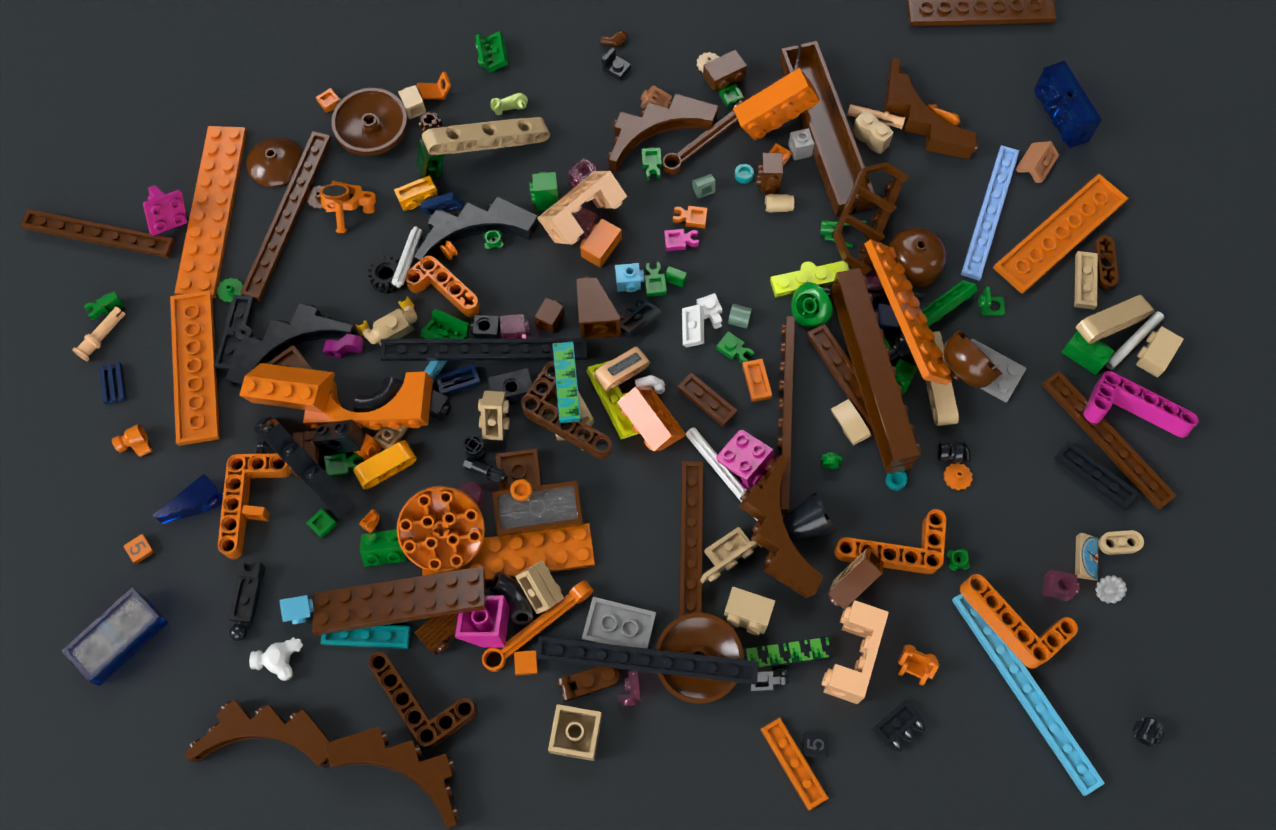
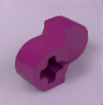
[323,334,365,359]

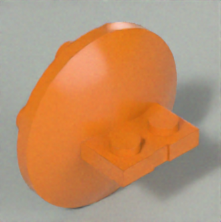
[397,486,485,572]

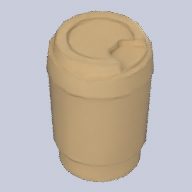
[765,194,794,213]

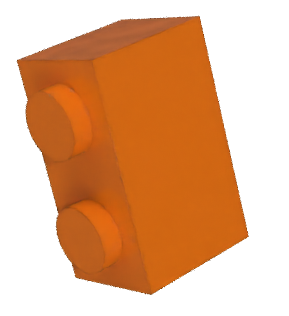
[580,219,622,268]

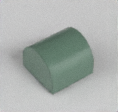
[692,174,715,199]
[728,304,752,329]

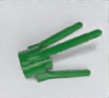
[820,220,867,248]

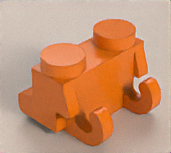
[898,645,939,686]

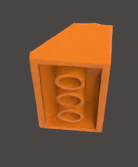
[239,363,335,413]

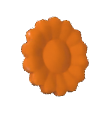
[943,463,973,491]

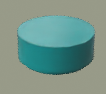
[735,164,754,184]
[885,471,908,491]

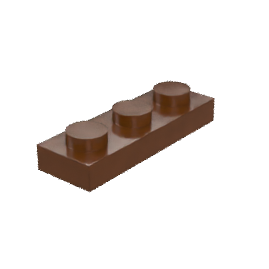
[677,372,737,427]

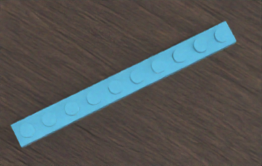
[952,594,1105,796]

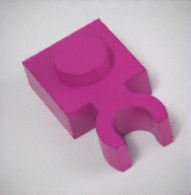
[664,229,699,251]

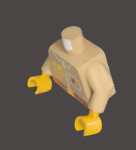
[355,296,417,346]

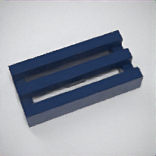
[420,192,464,215]
[99,362,127,405]
[435,364,481,396]

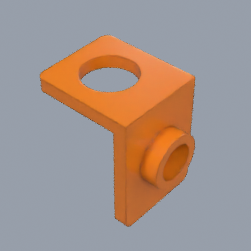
[416,72,451,100]

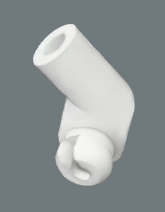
[635,375,665,394]

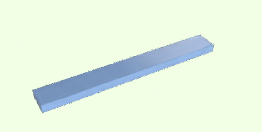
[961,145,1019,281]

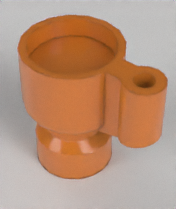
[112,424,152,457]

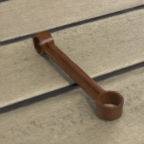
[663,99,746,175]

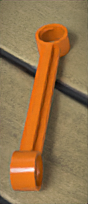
[482,580,594,672]

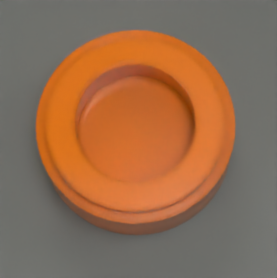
[510,479,532,502]

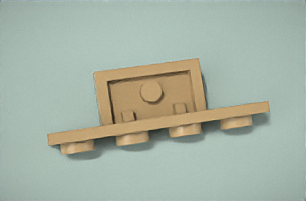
[700,527,763,584]

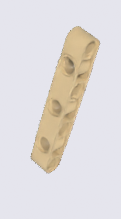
[422,117,550,155]

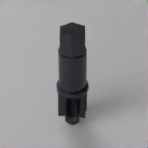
[463,458,508,483]

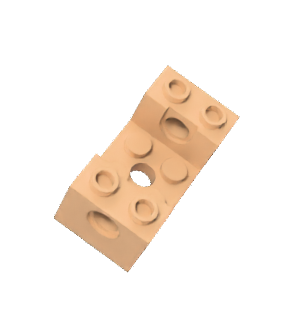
[538,171,627,245]
[821,600,889,704]

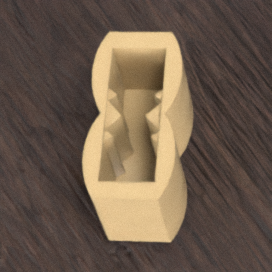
[852,111,893,154]

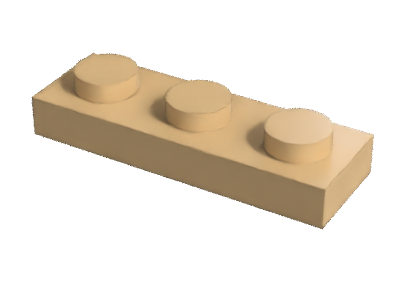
[1074,251,1098,309]

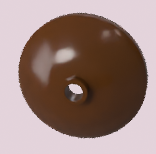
[246,137,302,188]

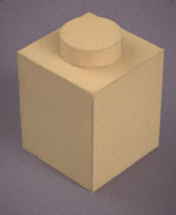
[398,85,426,119]

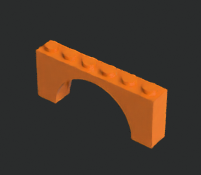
[303,371,433,431]

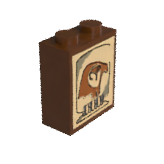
[828,547,884,609]

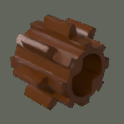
[418,112,443,133]

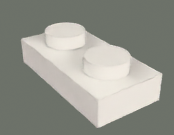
[682,304,704,348]

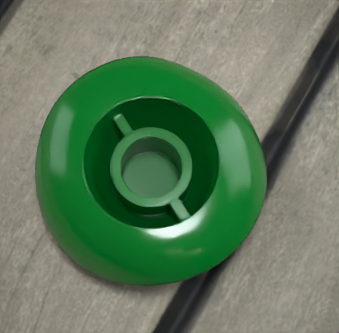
[791,282,833,328]

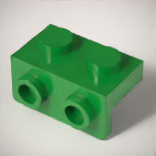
[475,31,508,73]
[421,309,469,339]
[360,529,407,567]

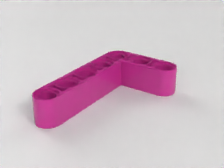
[1084,371,1199,438]

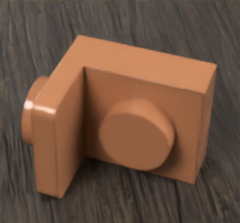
[640,85,672,109]

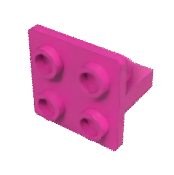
[143,185,188,236]

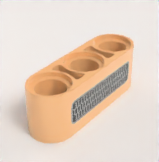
[594,347,651,391]

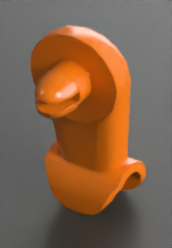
[927,104,960,127]

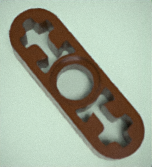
[1094,235,1118,290]

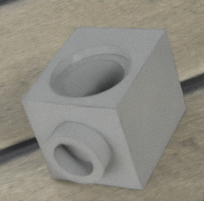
[788,128,815,161]

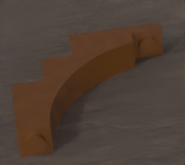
[884,57,978,159]

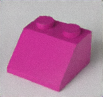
[455,595,510,647]

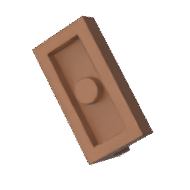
[1016,141,1059,183]

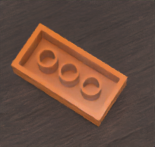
[733,68,820,140]

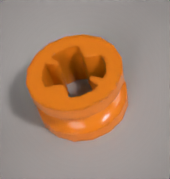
[440,240,458,260]

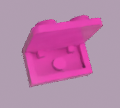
[716,430,776,489]

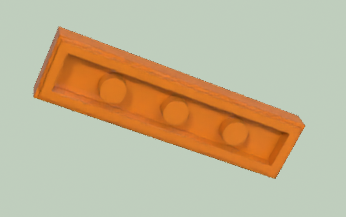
[760,717,829,811]

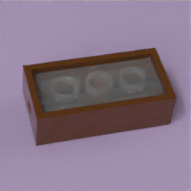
[492,481,583,537]

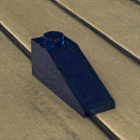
[153,473,223,524]

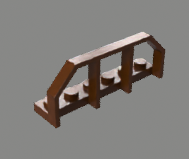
[833,162,909,275]

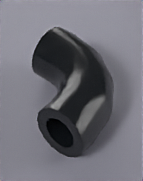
[353,377,403,413]
[490,571,533,625]

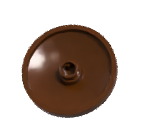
[331,88,408,156]
[656,613,744,704]

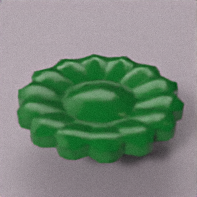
[217,278,243,303]

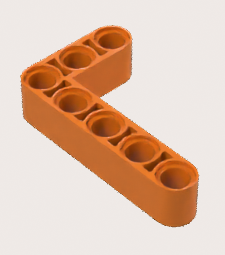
[218,454,292,559]
[834,509,946,574]
[960,574,1078,669]

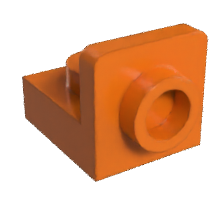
[354,434,381,461]

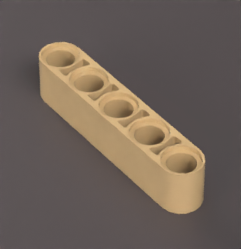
[1075,295,1154,344]
[925,331,959,426]

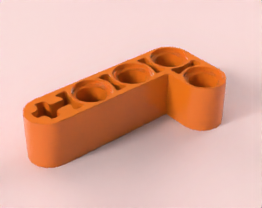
[405,256,480,317]

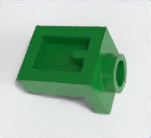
[895,359,918,395]

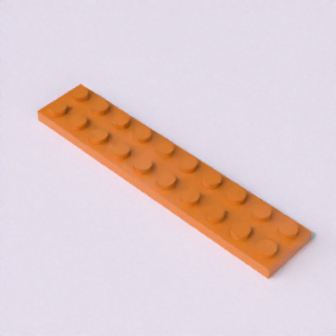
[174,126,247,298]

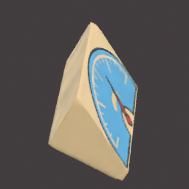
[1075,533,1098,581]

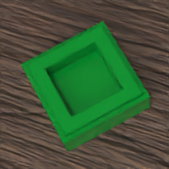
[719,84,744,108]
[666,266,687,288]
[306,508,337,538]

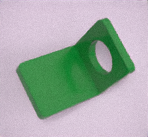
[978,286,1005,316]

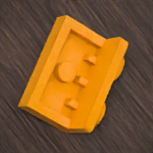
[394,175,439,211]

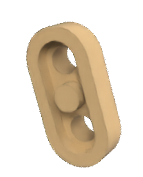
[1098,530,1144,555]

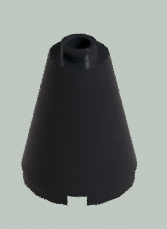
[783,492,836,542]

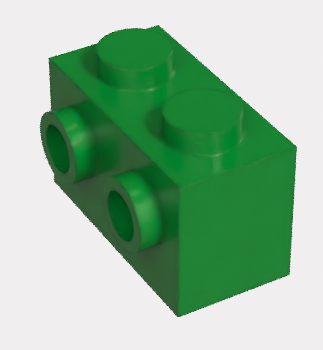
[529,172,559,211]
[1061,331,1114,375]

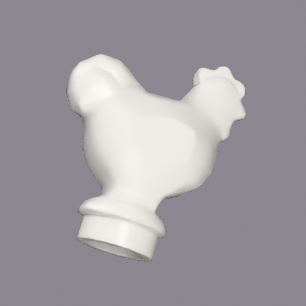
[249,637,303,681]

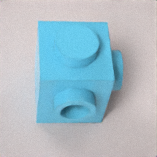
[615,263,644,292]
[279,595,314,624]

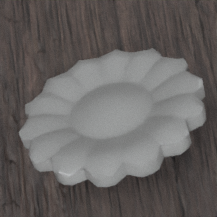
[1095,575,1127,604]

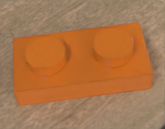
[742,359,772,402]

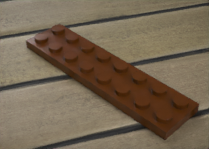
[907,0,1056,26]
[312,567,486,636]

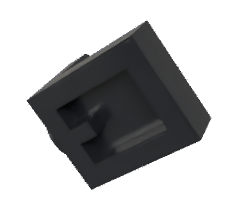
[601,47,631,81]

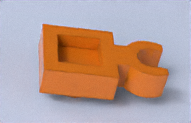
[673,206,708,229]

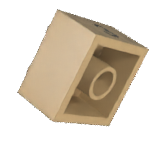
[723,587,775,636]
[548,704,602,761]

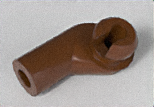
[601,30,627,47]

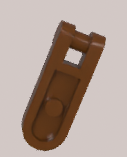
[557,666,620,702]

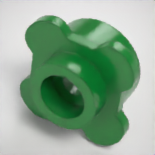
[483,230,504,250]
[820,452,843,469]
[947,549,970,571]

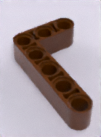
[522,362,612,459]
[368,652,477,748]

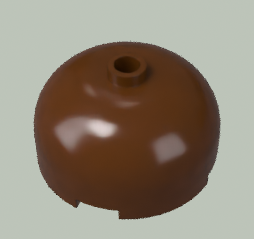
[889,228,947,288]
[943,329,1003,388]

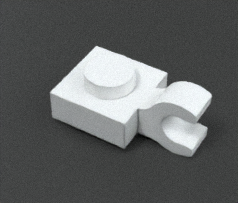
[697,293,722,329]

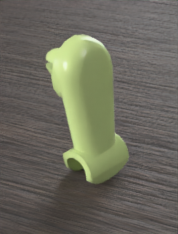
[490,93,528,115]

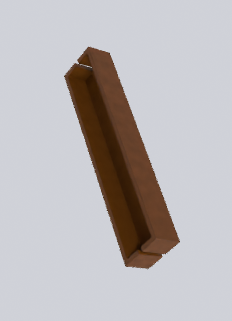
[779,41,875,217]
[830,268,921,475]

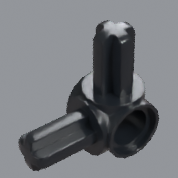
[889,333,912,362]

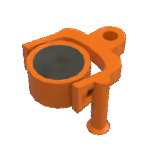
[320,181,376,233]

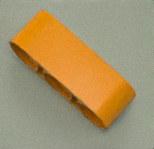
[353,441,417,489]

